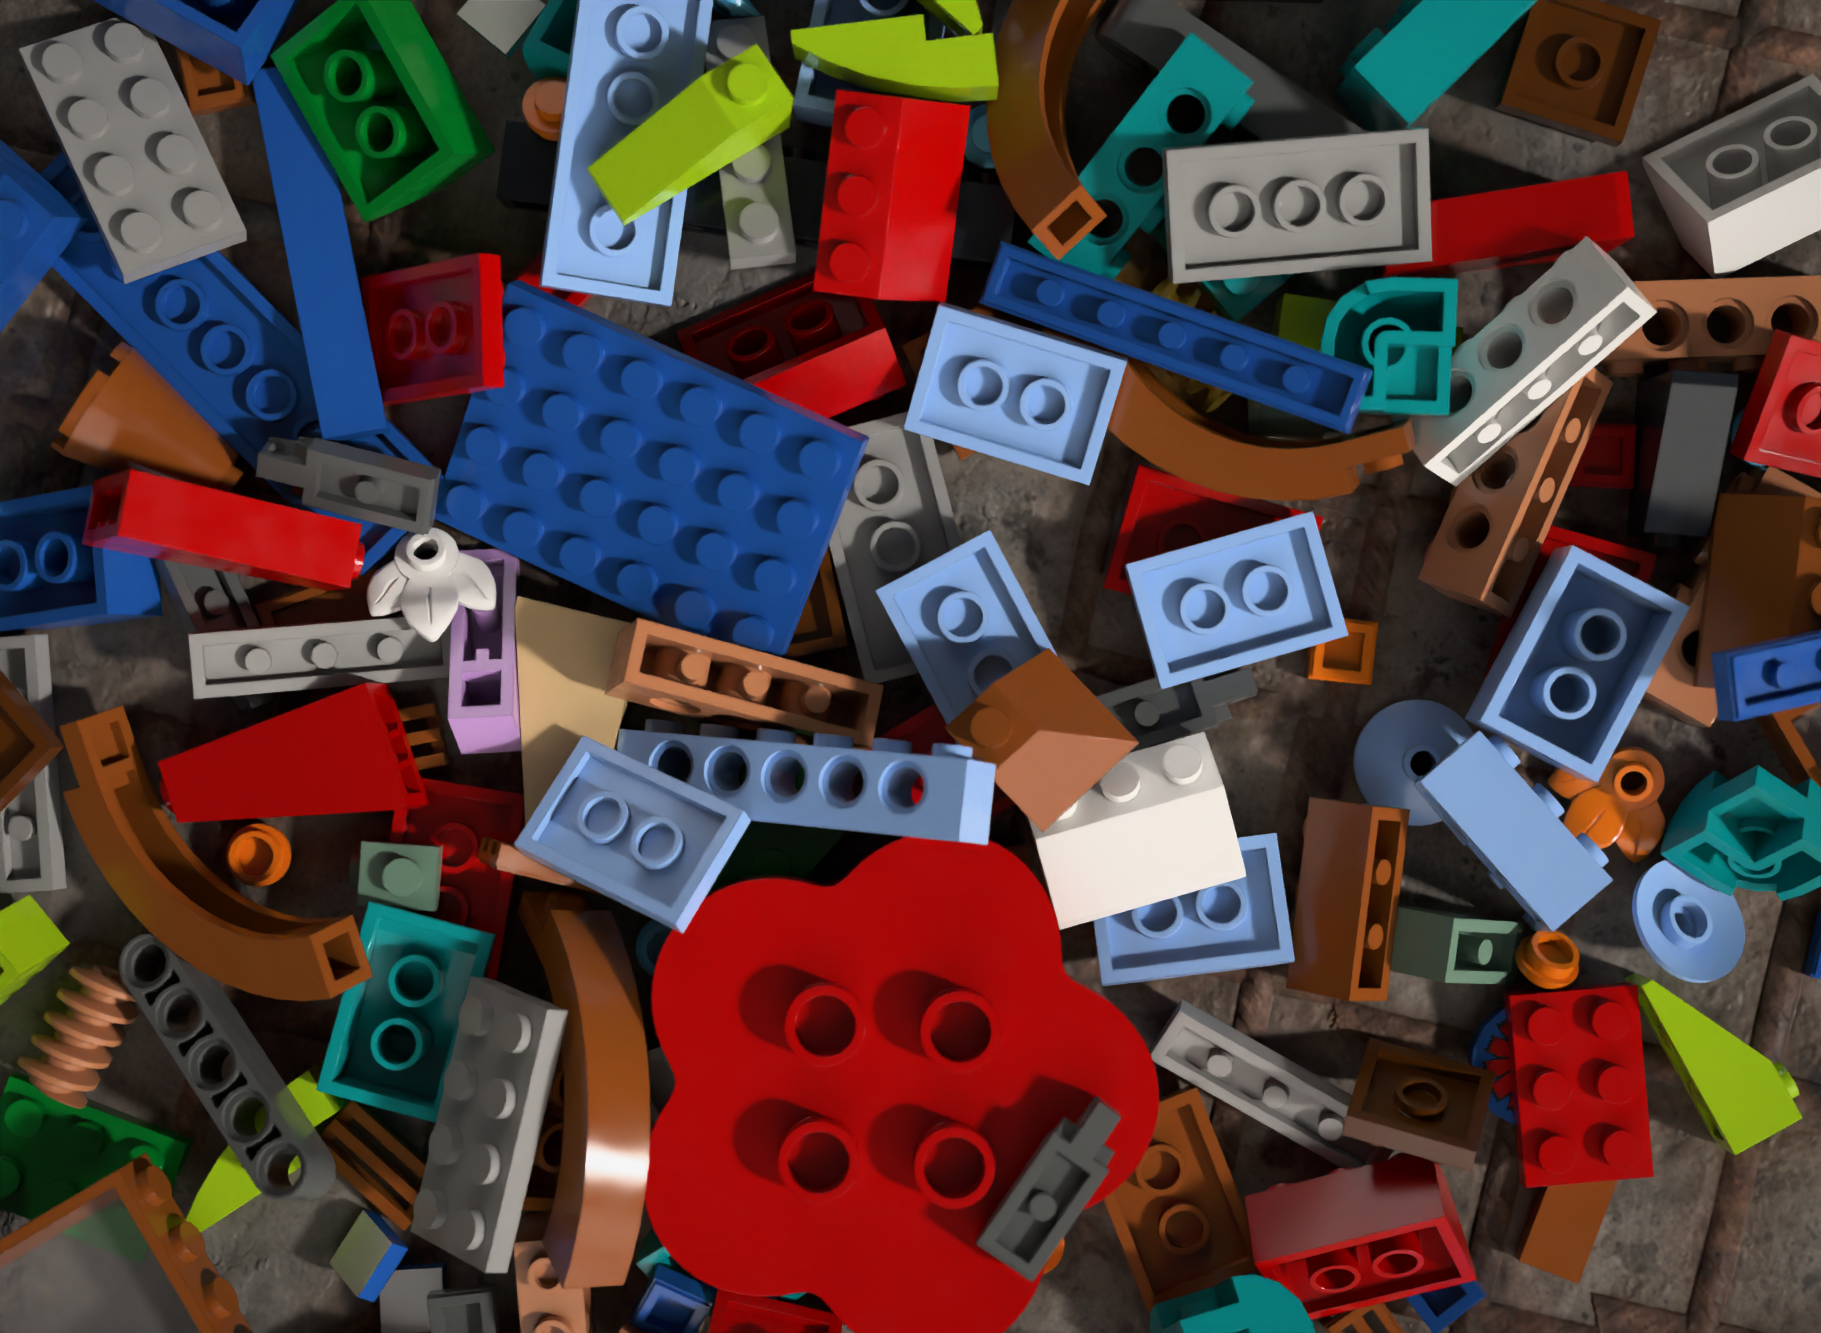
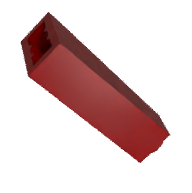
[1373,171,1635,280]
[82,469,365,591]
[157,682,430,823]

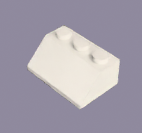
[1642,74,1821,279]
[1024,732,1246,930]

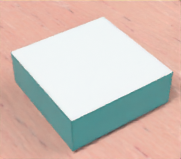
[457,0,545,59]

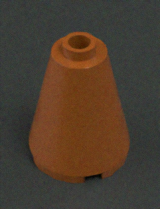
[51,341,243,493]

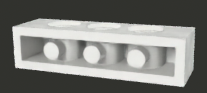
[1389,236,1657,487]

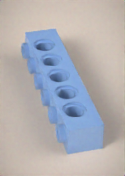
[617,719,996,845]

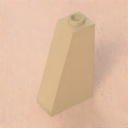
[515,596,631,826]

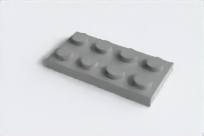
[19,16,247,284]
[1162,127,1432,284]
[829,411,961,684]
[410,976,569,1273]

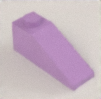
[448,548,522,754]

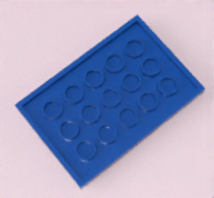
[435,280,870,658]

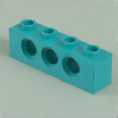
[1028,32,1256,280]

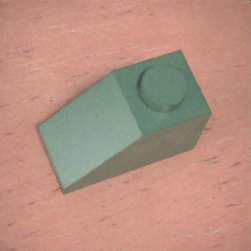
[1390,906,1525,985]

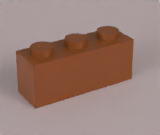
[1286,797,1410,1001]

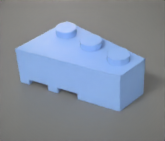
[1413,730,1613,932]

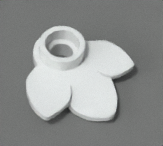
[367,528,497,642]

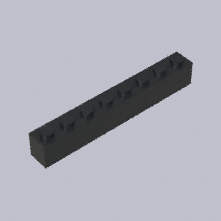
[496,120,1015,272]

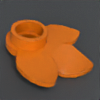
[1547,747,1665,863]

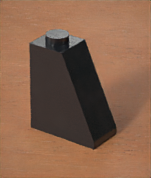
[1627,370,1739,550]

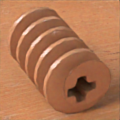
[16,965,139,1109]

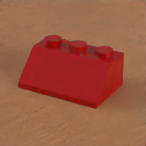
[813,89,971,302]
[677,272,907,418]
[1245,1152,1477,1320]

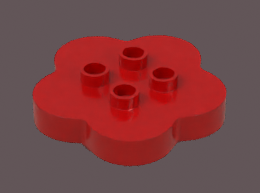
[644,836,1159,1333]

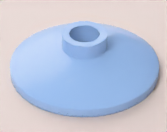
[1353,699,1473,826]
[1632,859,1745,983]

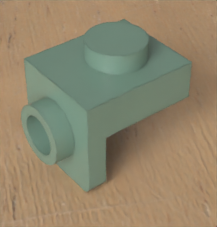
[349,837,443,911]

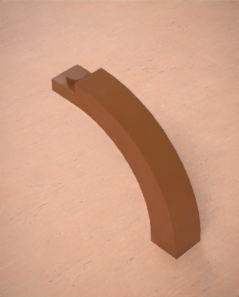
[986,0,1107,261]
[1041,325,1416,501]
[59,705,373,1001]
[517,889,650,1289]

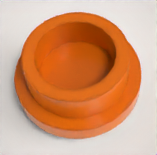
[522,77,567,141]
[226,823,292,887]
[1515,930,1580,990]

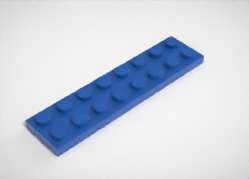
[40,151,451,576]

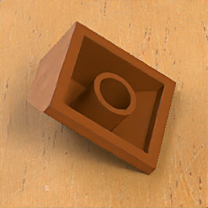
[945,648,1139,833]

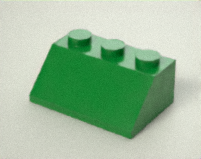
[270,0,496,222]

